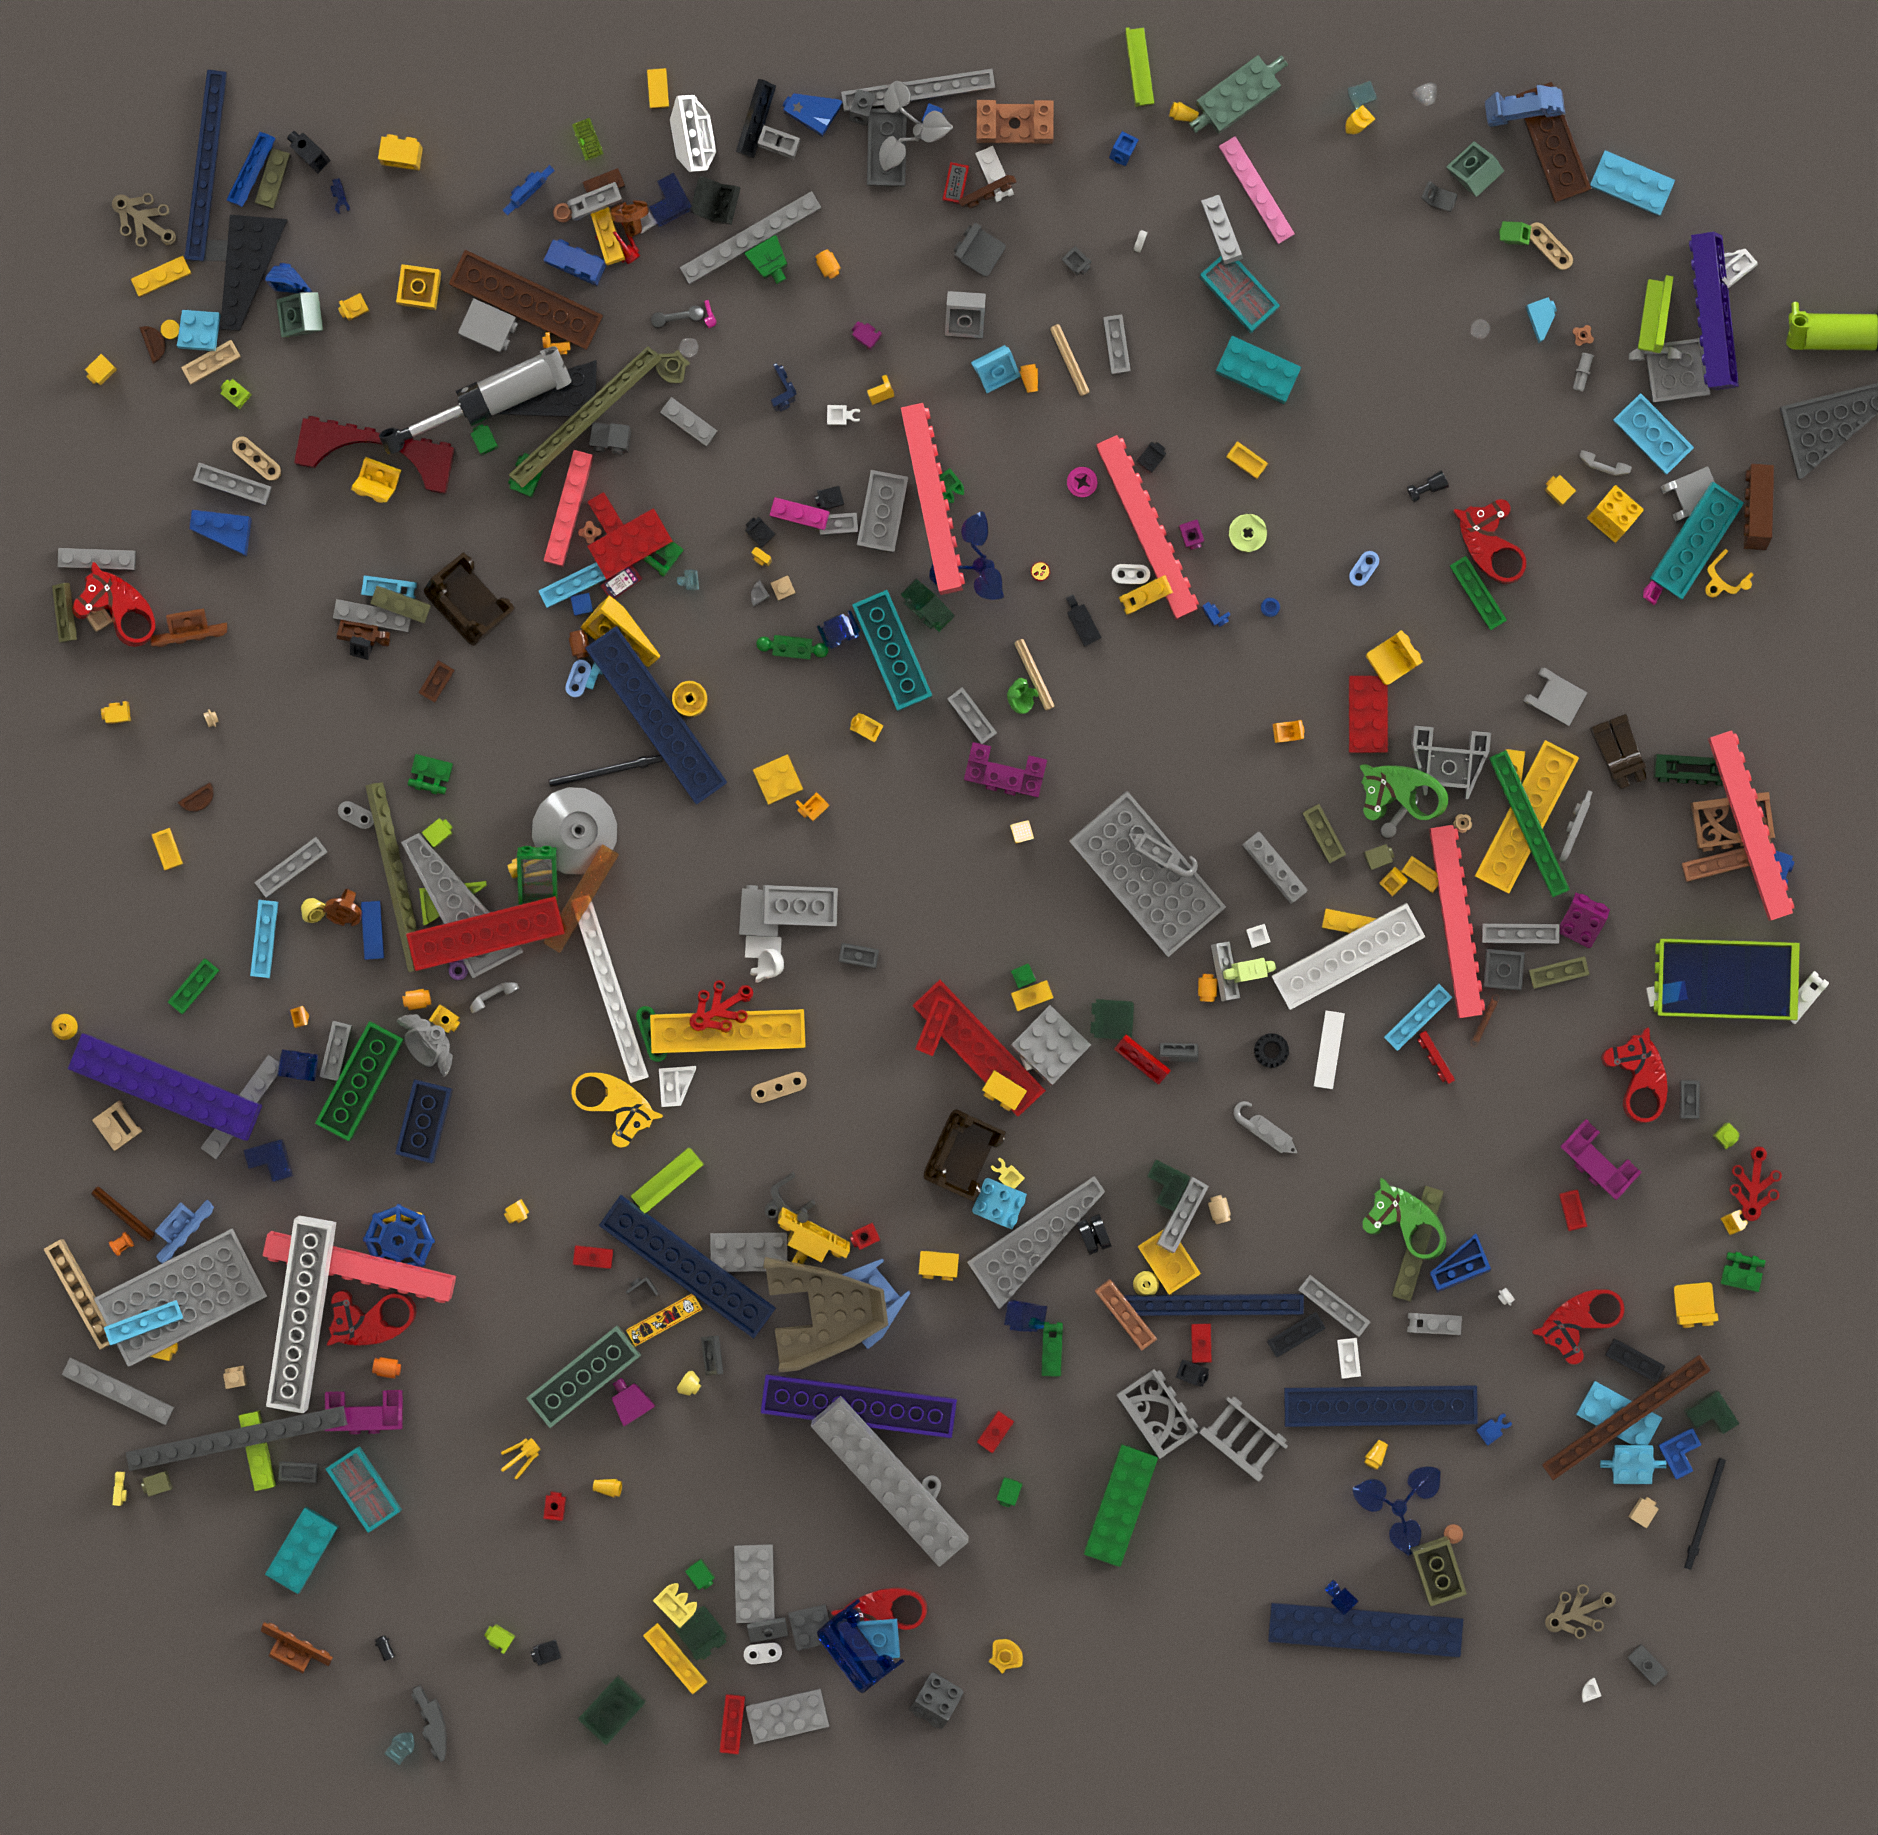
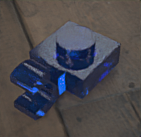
[330,178,350,214]
[1324,1580,1359,1616]

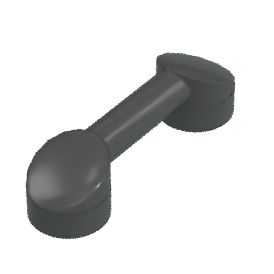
[651,306,704,329]

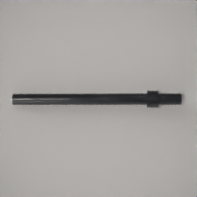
[549,755,663,787]
[1684,1458,1726,1570]

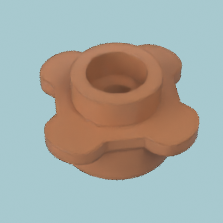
[1573,325,1594,346]
[578,521,601,544]

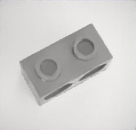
[758,125,801,159]

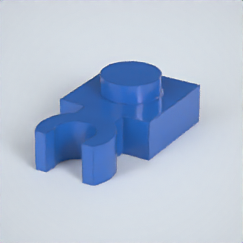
[1476,1413,1512,1446]

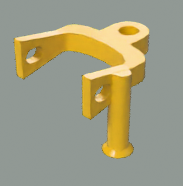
[1705,549,1754,598]

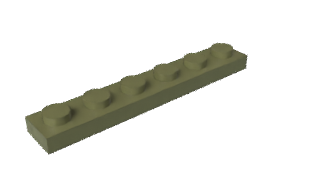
[1392,1186,1444,1302]

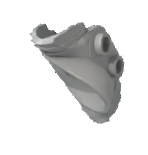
[396,1014,453,1077]

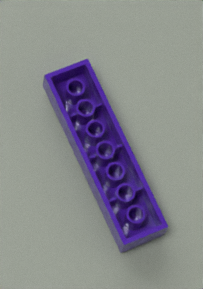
[1689,232,1739,390]

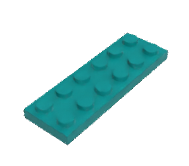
[1650,482,1744,599]

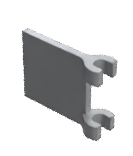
[1660,466,1715,522]
[1523,668,1587,726]

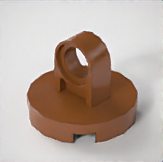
[610,200,649,237]
[323,889,362,926]

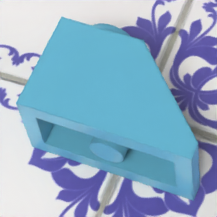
[1525,297,1557,343]

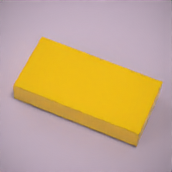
[647,68,669,109]
[1226,441,1268,479]
[151,828,183,871]
[1401,856,1438,893]

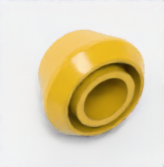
[51,1014,78,1040]

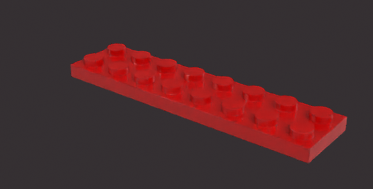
[406,896,565,971]
[912,980,1046,1117]

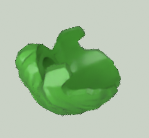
[1007,678,1038,714]

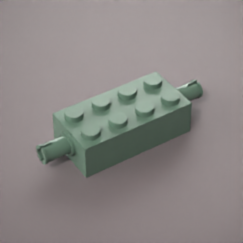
[1189,55,1288,134]

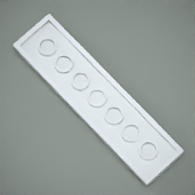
[1272,903,1425,1010]

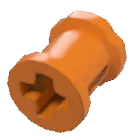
[109,1232,134,1256]

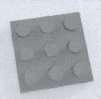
[1645,338,1710,403]
[1010,1005,1091,1086]

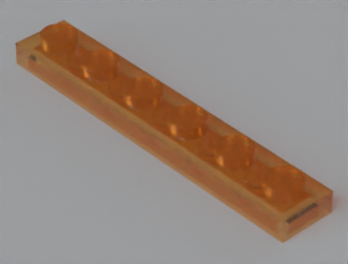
[544,844,619,953]

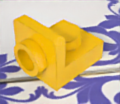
[338,293,369,321]
[850,713,884,742]

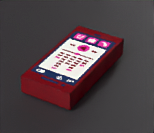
[600,565,643,599]

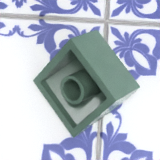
[1446,142,1504,197]
[276,292,323,337]

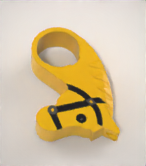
[571,1073,663,1148]

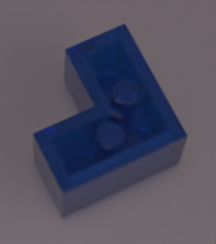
[649,173,691,227]
[243,1139,293,1182]

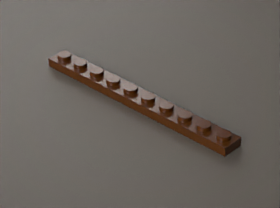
[1541,1354,1711,1480]

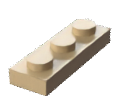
[181,340,241,385]

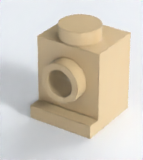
[223,1365,247,1389]

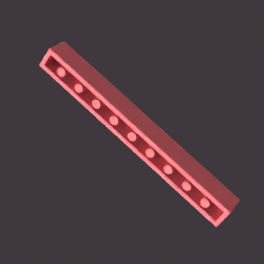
[901,403,965,595]
[1096,435,1199,620]
[1708,730,1794,921]
[1429,825,1485,1018]
[263,1231,456,1303]

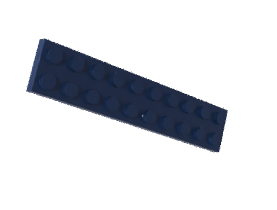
[585,626,728,805]
[599,1195,776,1339]
[1284,1385,1478,1427]
[1268,1603,1463,1657]

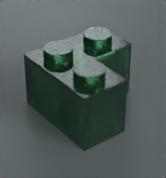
[900,579,955,632]
[1147,1159,1190,1211]
[1684,1390,1740,1434]

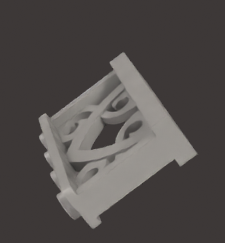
[1242,832,1307,904]
[1116,1369,1198,1459]

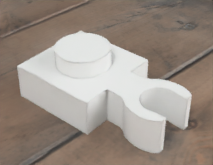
[827,405,860,425]

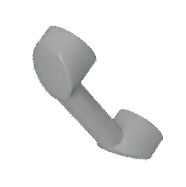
[1629,346,1683,361]
[1579,450,1632,476]
[1380,794,1419,838]
[470,982,519,1014]

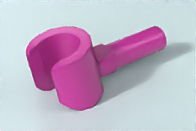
[704,300,717,328]

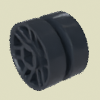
[1077,1214,1112,1255]

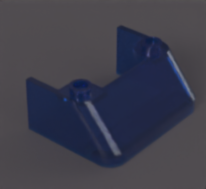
[817,1599,905,1693]

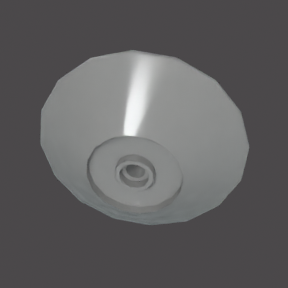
[532,787,617,875]

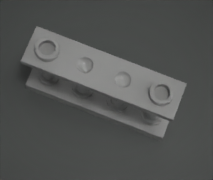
[1199,1396,1288,1482]

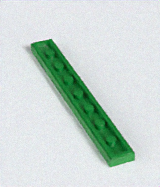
[1489,750,1570,898]

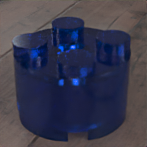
[816,610,860,649]
[277,1049,319,1082]

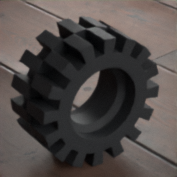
[1254,1033,1289,1068]

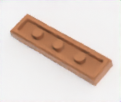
[1681,848,1750,882]
[1095,1279,1157,1351]

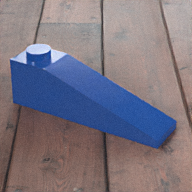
[265,263,312,293]

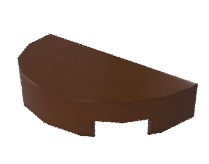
[139,326,166,364]
[177,782,213,812]

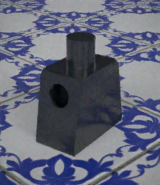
[287,131,331,174]

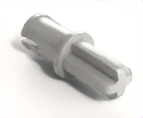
[1573,353,1594,392]

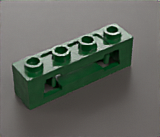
[1653,754,1723,786]

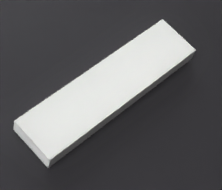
[1314,1010,1345,1089]

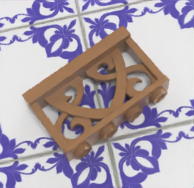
[1690,792,1775,852]

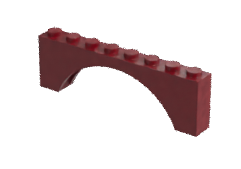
[294,416,455,494]

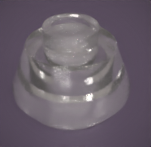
[1412,82,1437,106]

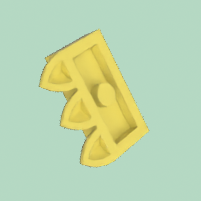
[653,1583,697,1628]

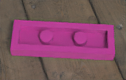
[769,497,830,530]

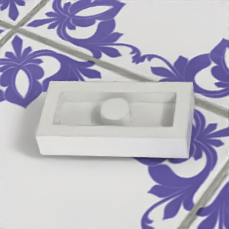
[1337,1338,1361,1378]

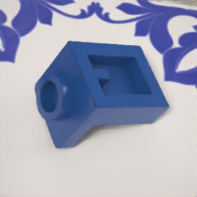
[1109,131,1139,166]
[1201,602,1231,627]

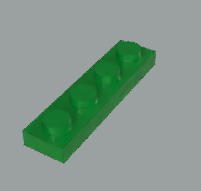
[1449,556,1507,631]

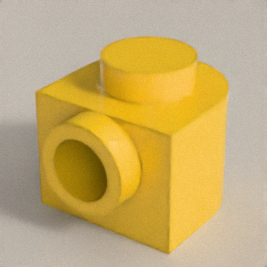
[504,1199,529,1224]

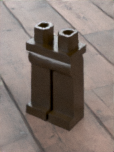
[1590,713,1647,789]

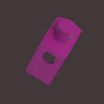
[612,1378,656,1426]

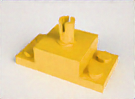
[778,1207,850,1264]

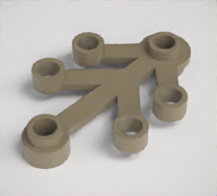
[112,193,177,248]
[1545,1584,1616,1639]

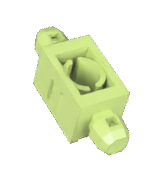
[1223,958,1276,983]

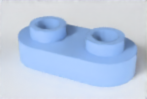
[1349,551,1379,586]
[565,660,591,697]

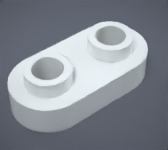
[1112,564,1150,584]
[744,1642,782,1664]

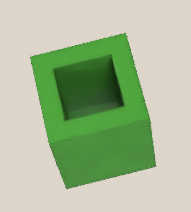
[1499,221,1532,245]

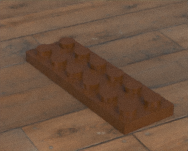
[1515,82,1591,203]

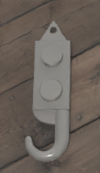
[1560,790,1592,863]
[1129,832,1198,877]
[1233,1101,1297,1154]

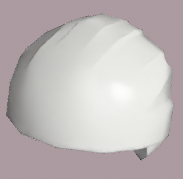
[750,949,784,983]

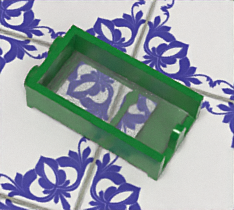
[517,846,559,907]

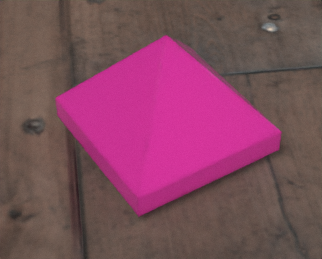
[1643,581,1663,605]

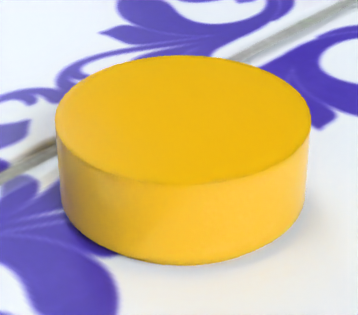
[161,320,180,340]

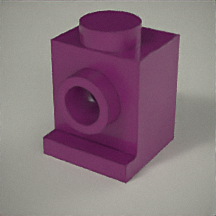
[852,321,882,351]
[1179,519,1204,550]

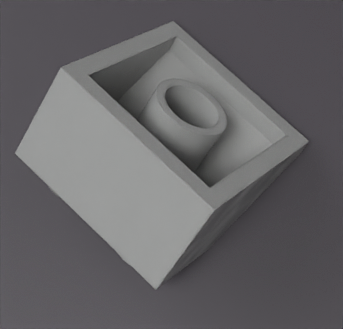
[945,291,986,338]

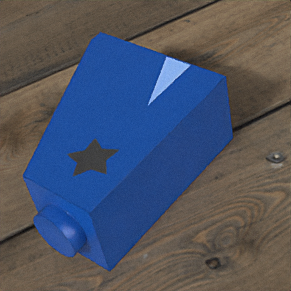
[782,93,843,137]

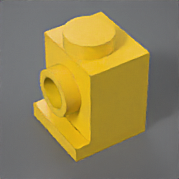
[101,701,131,724]
[429,1004,460,1033]

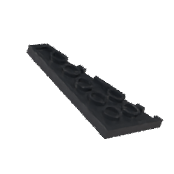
[220,215,288,331]
[495,360,597,417]

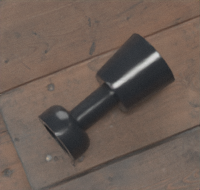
[1407,470,1449,502]

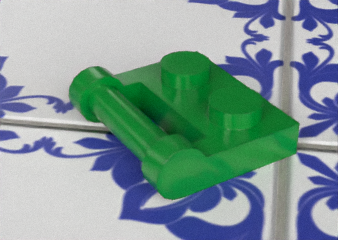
[642,542,684,577]

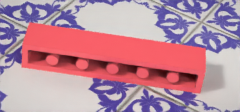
[544,450,594,567]

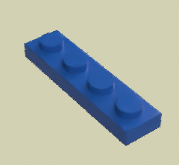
[227,132,276,207]

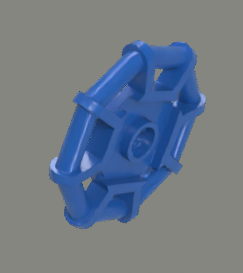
[363,1204,435,1267]

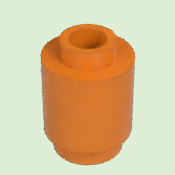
[372,1357,401,1379]

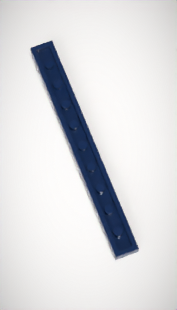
[184,70,227,262]
[1111,1294,1304,1316]

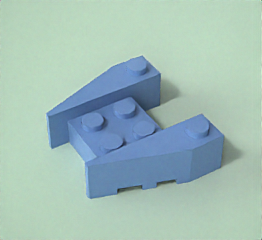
[1485,85,1565,127]
[842,1258,910,1349]

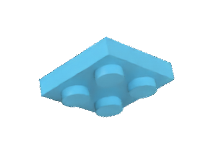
[177,310,221,351]

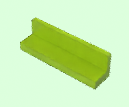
[1125,27,1154,107]
[1638,275,1674,353]
[631,1148,704,1213]

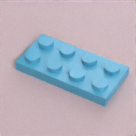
[1590,150,1675,216]
[1613,393,1694,475]
[1576,1381,1662,1445]

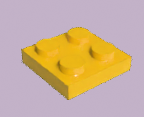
[753,754,803,805]

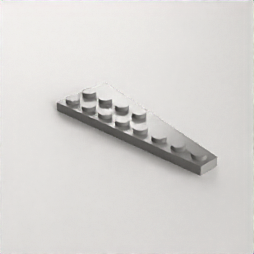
[401,833,523,978]
[967,1176,1105,1309]

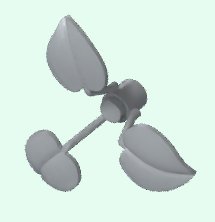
[879,81,953,172]

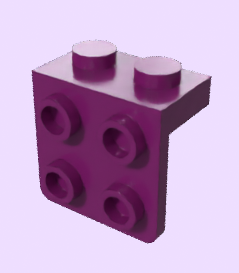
[1559,892,1610,948]

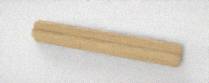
[1050,324,1089,396]
[1015,639,1054,710]

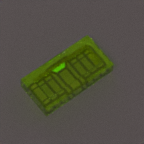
[572,118,604,161]

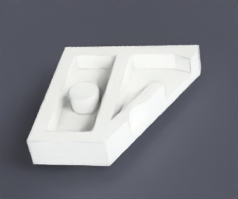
[1721,249,1758,288]
[659,1066,696,1107]

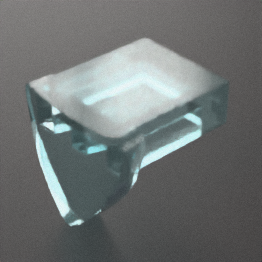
[1348,81,1377,109]
[384,1733,414,1765]

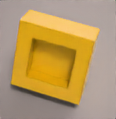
[1720,1210,1748,1235]

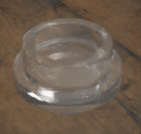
[1471,319,1490,339]
[679,338,699,357]

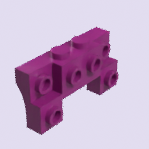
[964,742,1047,798]
[1560,1119,1642,1200]
[325,1390,403,1434]

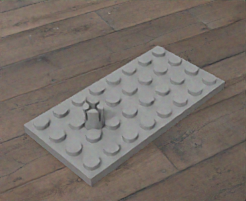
[1069,791,1226,957]
[94,1228,267,1367]

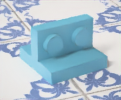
[971,345,1021,393]

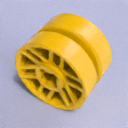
[672,681,708,717]

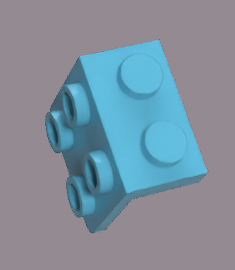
[972,1178,1027,1229]

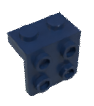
[771,363,797,412]

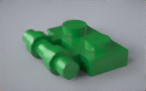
[408,754,453,795]
[1720,1252,1766,1292]

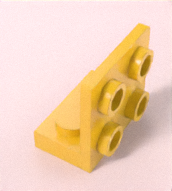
[1587,485,1644,543]

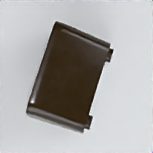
[424,552,515,646]
[923,1109,1006,1202]

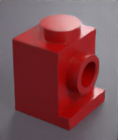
[850,1222,881,1250]
[543,1491,566,1521]

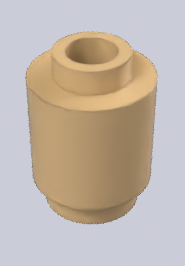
[1208,1195,1231,1224]

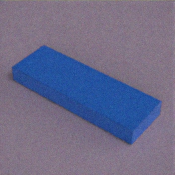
[361,901,384,960]

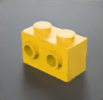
[982,1070,1027,1111]
[919,1251,959,1281]

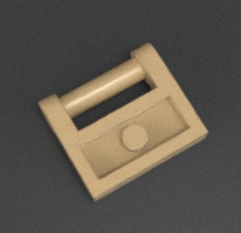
[92,1100,142,1151]

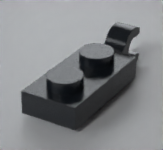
[1066,594,1102,647]

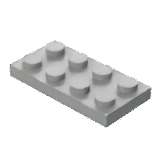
[857,470,909,553]
[762,885,838,926]
[710,1232,788,1272]
[734,1544,775,1623]
[745,1688,829,1744]

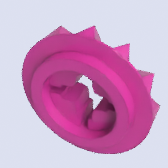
[1067,467,1098,498]

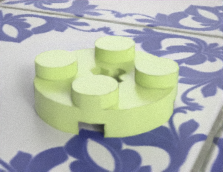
[1229,514,1267,553]

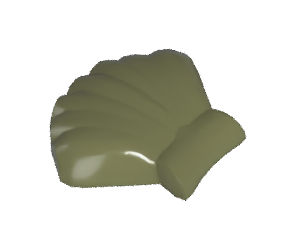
[656,350,690,384]

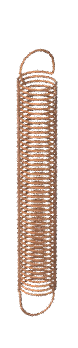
[1471,995,1499,1047]

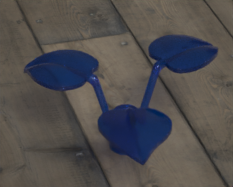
[929,511,1004,600]
[1352,1466,1441,1555]

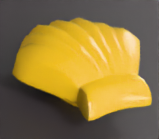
[989,1639,1023,1674]

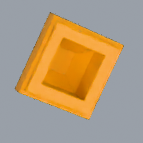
[290,1006,309,1028]

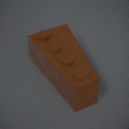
[1743,464,1774,550]

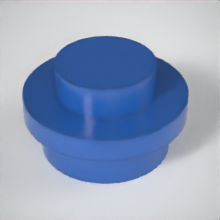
[1261,598,1280,617]

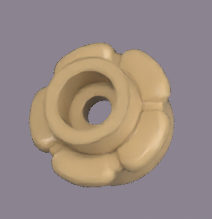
[203,709,219,727]
[1453,814,1472,833]

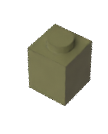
[1364,844,1394,870]
[141,1470,173,1497]

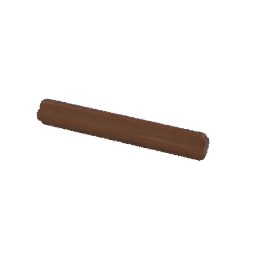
[91,1187,155,1241]

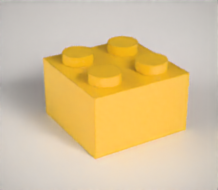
[378,134,423,171]
[396,264,441,310]

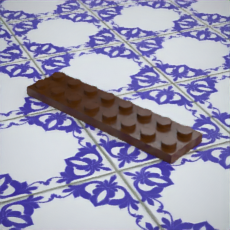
[449,250,603,350]

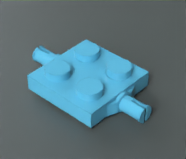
[1600,1445,1666,1484]

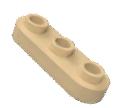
[1530,223,1573,270]
[232,437,281,481]
[751,1072,807,1103]

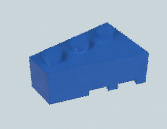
[544,239,606,286]
[189,510,252,556]
[1430,1234,1491,1293]

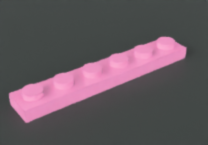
[1219,136,1295,244]

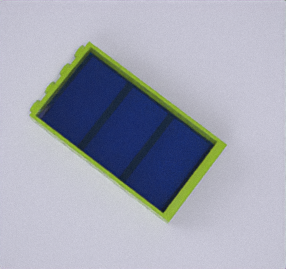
[1654,939,1800,1021]

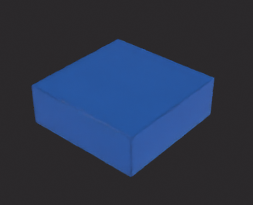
[570,593,593,616]

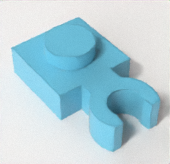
[585,662,603,690]

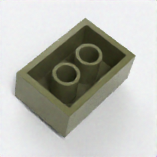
[1410,1536,1467,1607]

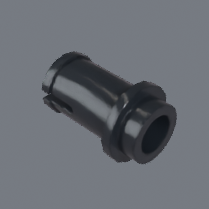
[375,1635,395,1661]

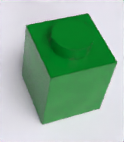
[470,424,499,456]
[1011,963,1036,989]
[996,1477,1022,1508]
[685,1559,715,1590]

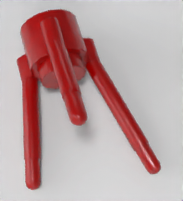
[595,223,640,265]

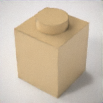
[1628,1497,1659,1528]

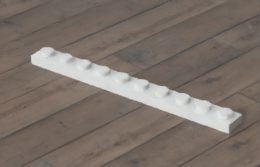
[571,895,649,1083]

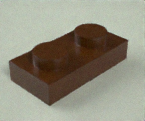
[583,168,625,193]
[418,660,455,703]

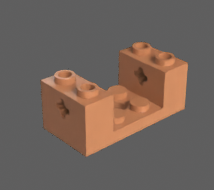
[976,100,1054,144]

